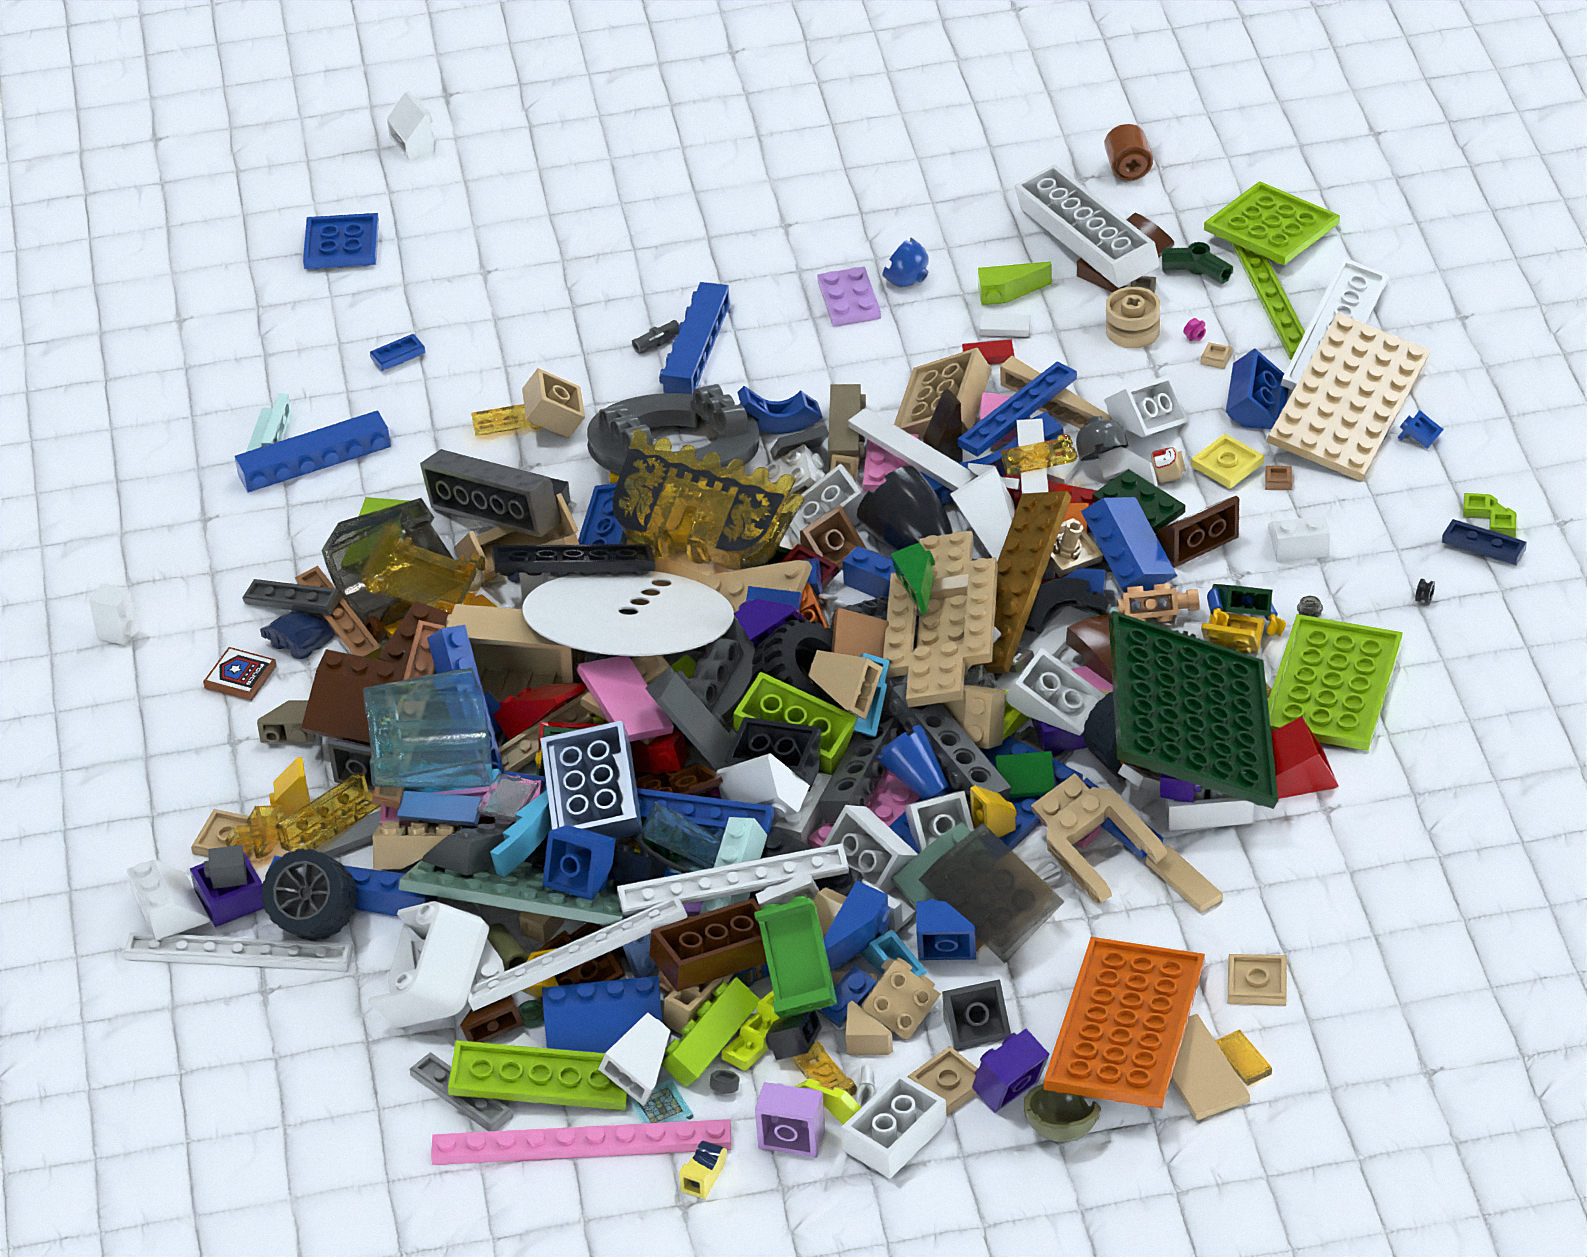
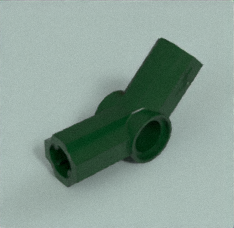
[1162,242,1233,284]

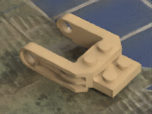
[1031,773,1167,905]

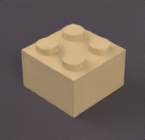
[522,368,585,438]

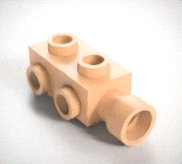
[1117,583,1200,622]

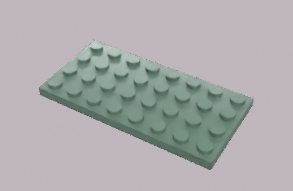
[399,859,632,926]

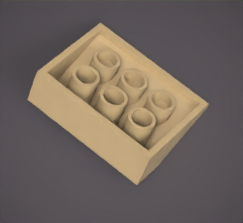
[894,348,992,438]

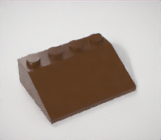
[301,649,432,749]

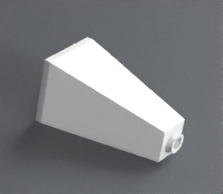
[950,466,1016,561]

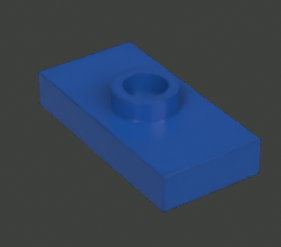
[370,334,426,371]

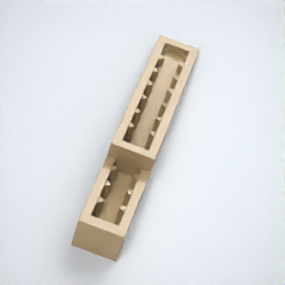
[1000,356,1123,429]

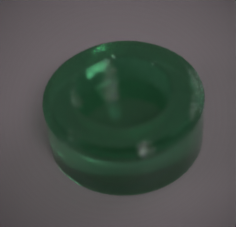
[518,1000,544,1028]

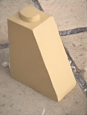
[808,650,883,719]

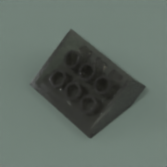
[918,823,1065,964]

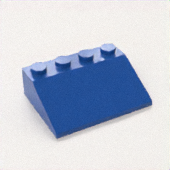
[542,976,666,1060]

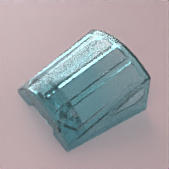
[363,668,493,788]

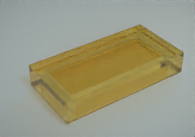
[1215,1029,1272,1086]

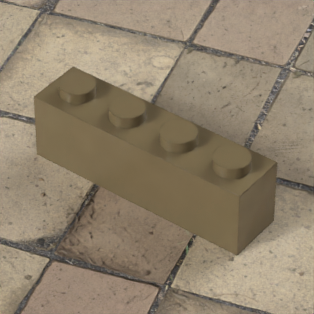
[828,384,866,470]

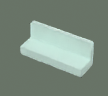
[246,393,292,452]

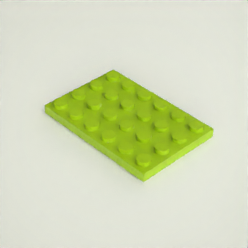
[1268,614,1403,751]

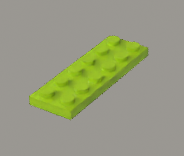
[448,1040,628,1111]

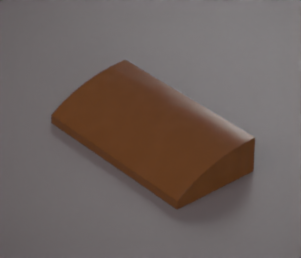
[1076,212,1174,293]

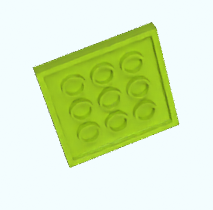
[1204,181,1340,265]

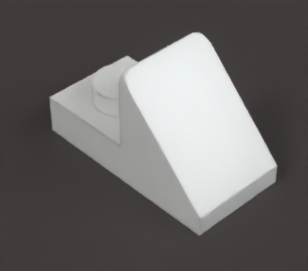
[1118,763,1160,809]

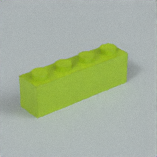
[661,977,760,1087]

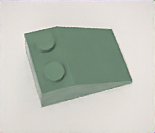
[891,822,997,909]

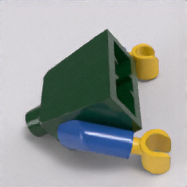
[1207,584,1286,636]

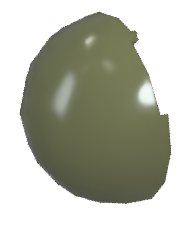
[1024,1083,1101,1142]

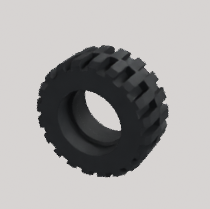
[752,619,844,710]

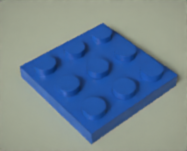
[303,213,379,269]

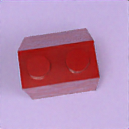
[1271,716,1339,799]

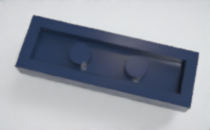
[1442,519,1527,565]

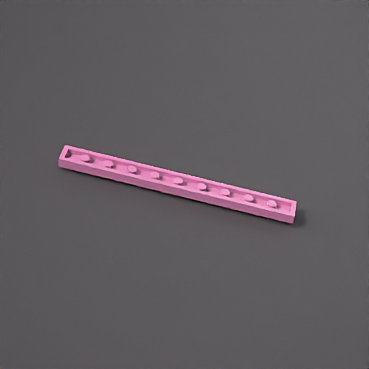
[431,1119,731,1165]

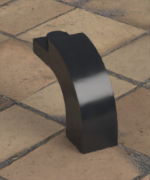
[1024,578,1111,635]

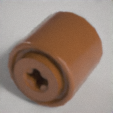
[1104,124,1153,181]

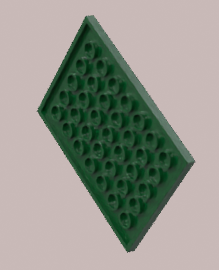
[1109,611,1278,809]

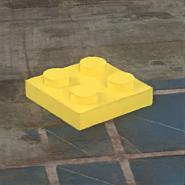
[1191,433,1264,489]

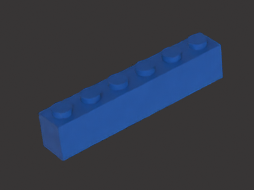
[659,282,730,394]
[234,410,391,493]

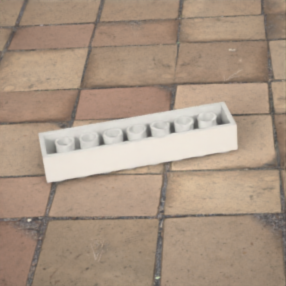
[1014,164,1160,288]

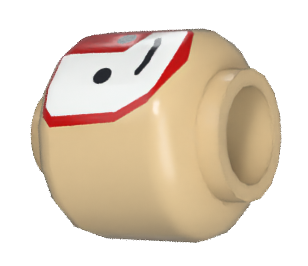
[1149,447,1186,483]

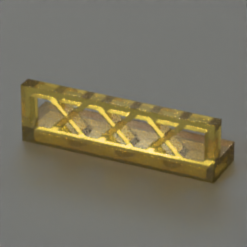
[275,773,381,852]

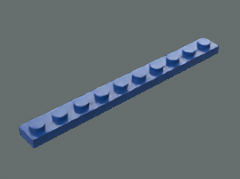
[502,771,775,835]

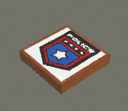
[203,647,277,701]

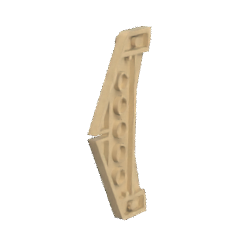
[630,553,812,621]

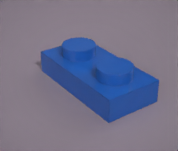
[818,965,877,1028]

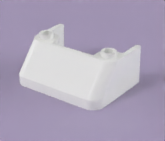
[368,901,489,1029]

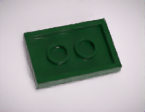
[1092,469,1186,533]

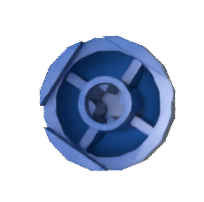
[882,237,929,287]

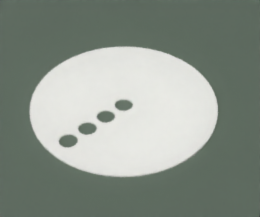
[522,571,734,656]

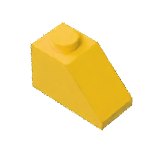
[269,757,312,820]
[970,786,1017,844]

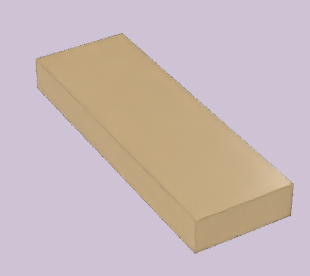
[1146,845,1223,913]

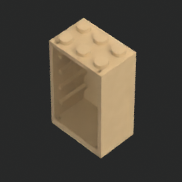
[446,604,586,703]

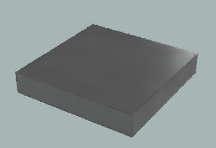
[770,426,829,459]

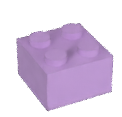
[755,1082,825,1158]

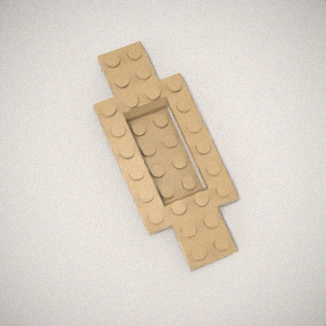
[883,531,998,707]

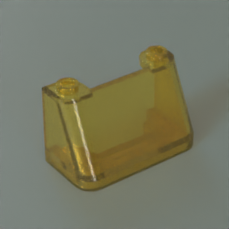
[361,523,486,614]

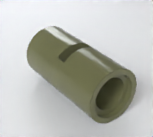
[487,923,529,972]

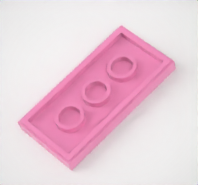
[577,656,674,742]

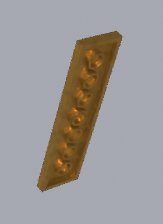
[967,491,1071,674]

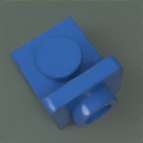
[1397,410,1444,449]

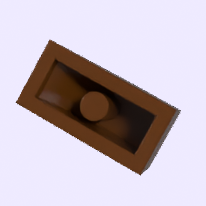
[460,994,525,1043]

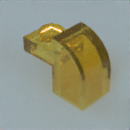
[225,805,285,859]

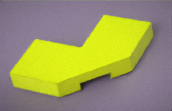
[794,1078,862,1125]

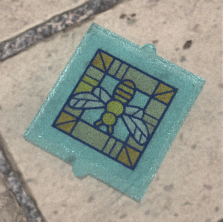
[627,1079,694,1124]

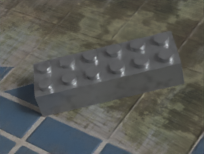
[420,449,561,537]

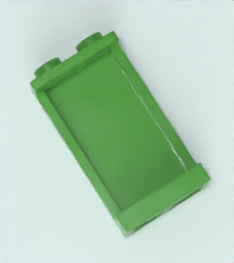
[754,896,837,1019]

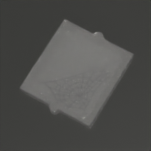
[476,773,539,822]

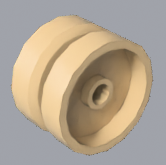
[1106,287,1160,348]

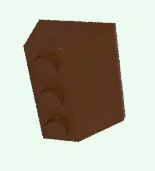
[1156,495,1240,568]

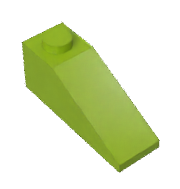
[978,261,1052,305]

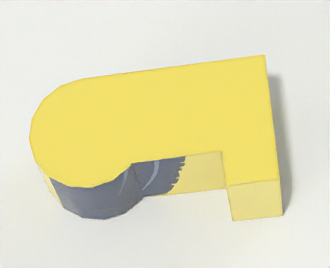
[679,1140,727,1200]

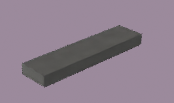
[242,579,343,615]

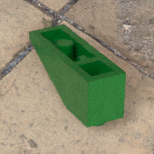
[890,542,935,614]

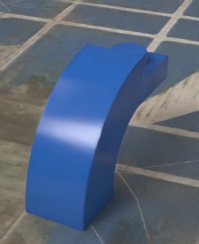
[737,386,823,434]

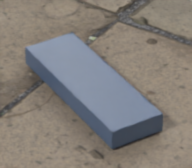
[397,791,484,826]

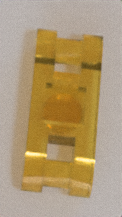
[792,1041,857,1096]

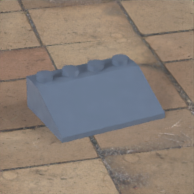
[540,721,643,839]

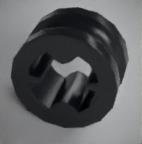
[1415,578,1435,604]

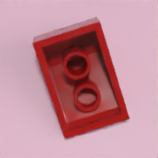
[493,682,588,740]

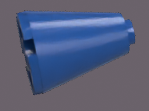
[876,724,949,800]

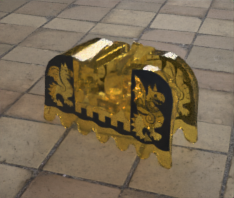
[612,429,805,570]

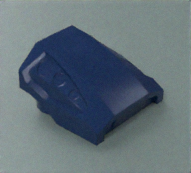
[260,610,336,659]

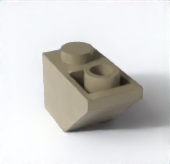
[257,700,316,742]

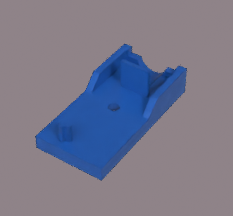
[578,480,648,545]

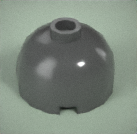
[1076,416,1129,461]

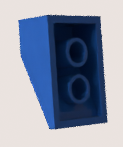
[823,881,891,972]

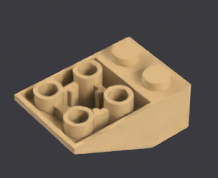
[373,821,462,869]

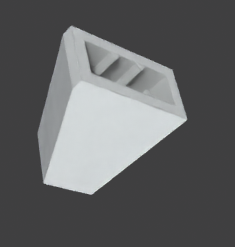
[598,1013,670,1106]

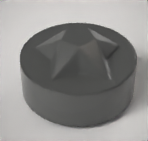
[709,1070,740,1094]

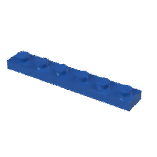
[958,361,1077,457]

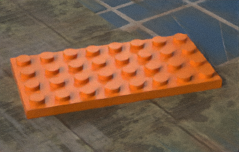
[1043,937,1205,1109]

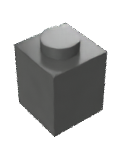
[204,845,247,889]

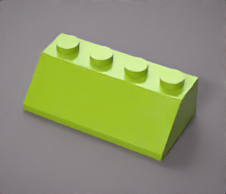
[733,672,858,775]

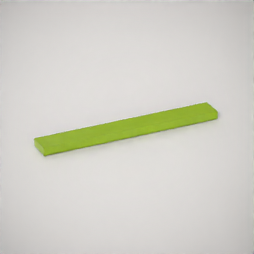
[1230,242,1305,360]

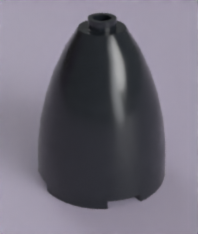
[856,465,953,552]

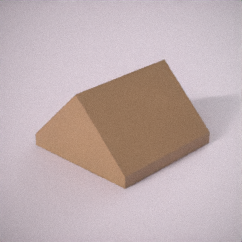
[800,505,867,568]

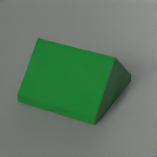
[994,751,1055,798]

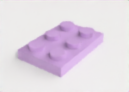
[817,266,881,327]

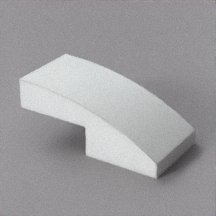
[968,463,1021,490]

